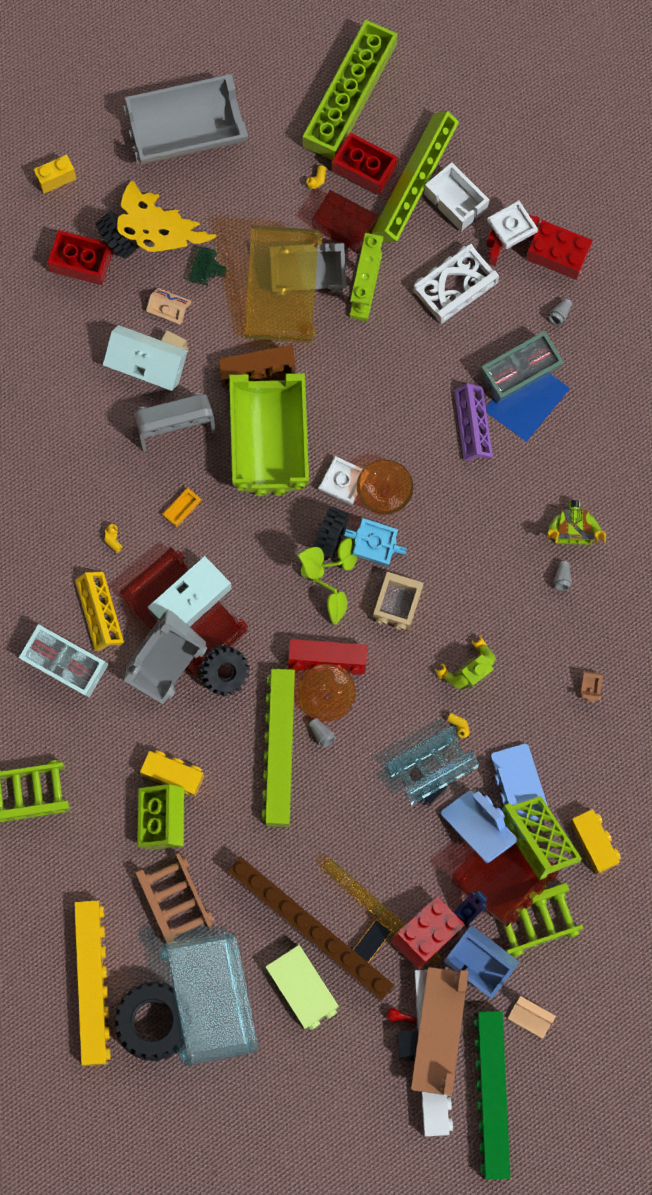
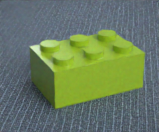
[137,784,184,850]

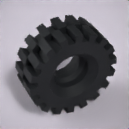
[96,211,140,259]
[314,506,349,557]
[198,645,250,696]

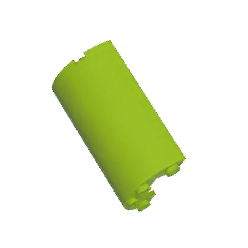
[229,373,309,496]

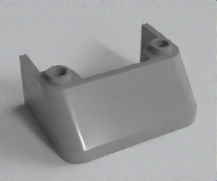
[134,393,216,452]

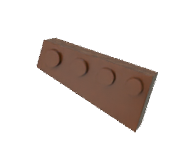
[219,344,296,386]

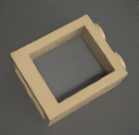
[373,572,424,631]

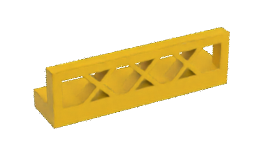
[75,572,124,651]

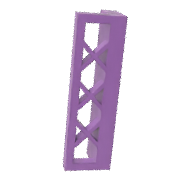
[454,383,493,461]

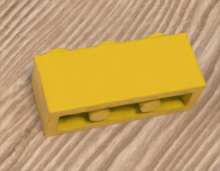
[140,750,204,798]
[570,809,621,875]

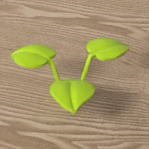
[297,538,358,625]

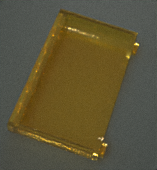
[244,225,322,343]

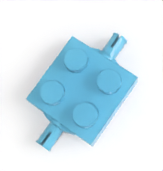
[343,518,407,566]

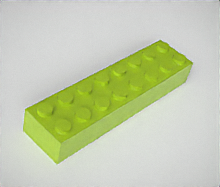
[302,19,398,160]

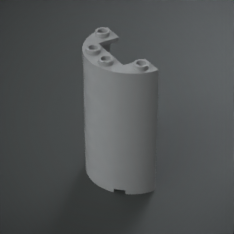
[123,74,248,165]

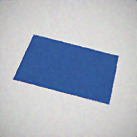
[486,373,570,442]

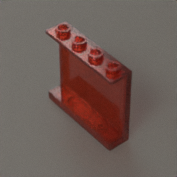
[452,843,559,927]

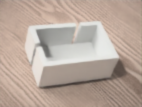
[424,163,489,231]

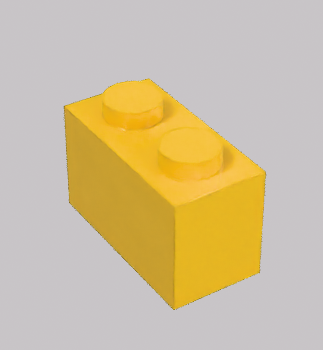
[34,155,76,194]

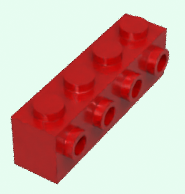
[288,639,367,675]

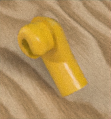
[306,166,326,189]
[104,524,123,553]
[447,713,470,739]

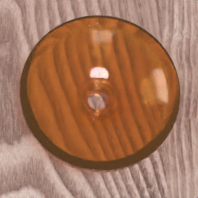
[356,459,413,515]
[298,664,356,722]

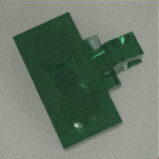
[189,246,227,286]

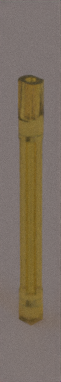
[322,858,442,967]

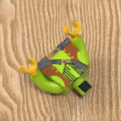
[546,500,606,545]
[435,635,496,689]

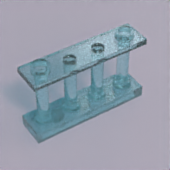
[386,725,479,805]

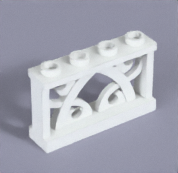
[413,244,499,325]

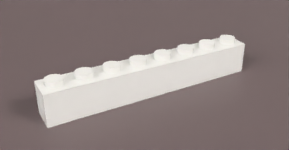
[414,970,453,1137]

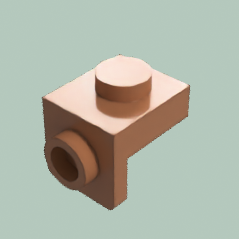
[580,671,603,702]

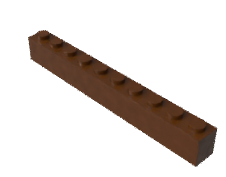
[227,856,394,1002]

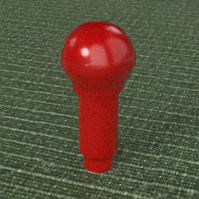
[386,1008,417,1023]

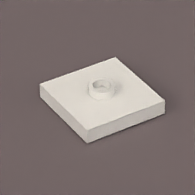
[487,200,538,249]
[318,456,369,506]

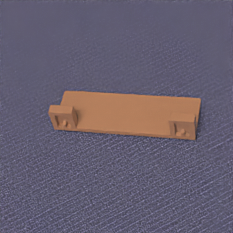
[411,967,469,1096]

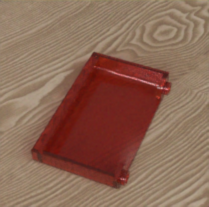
[119,547,248,678]

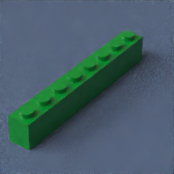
[474,1011,511,1180]

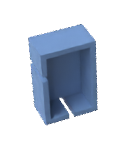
[444,925,520,999]

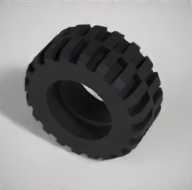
[113,981,192,1062]

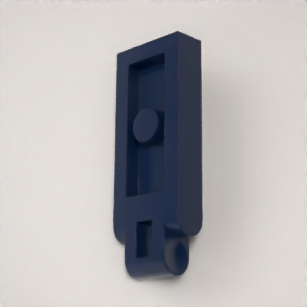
[454,890,488,928]

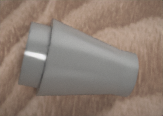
[548,298,573,326]
[553,561,572,591]
[309,718,336,748]

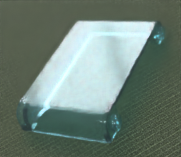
[160,932,258,1067]

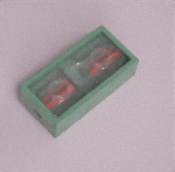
[478,331,564,404]

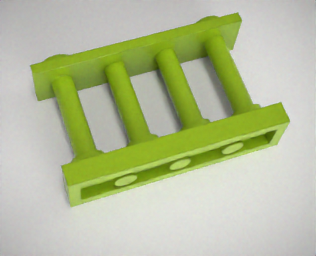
[350,233,384,321]
[0,760,71,822]
[490,883,583,957]

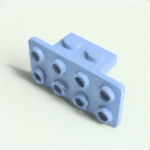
[491,744,548,822]
[441,791,517,863]

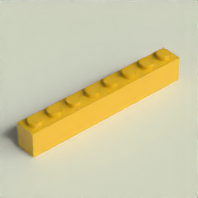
[75,901,111,1066]

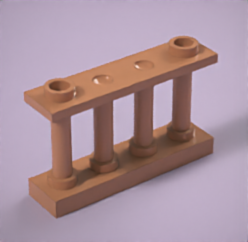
[136,853,214,947]

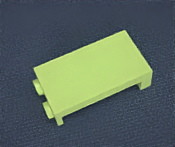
[266,945,339,1031]

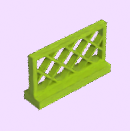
[502,796,582,880]

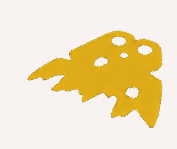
[117,181,217,252]

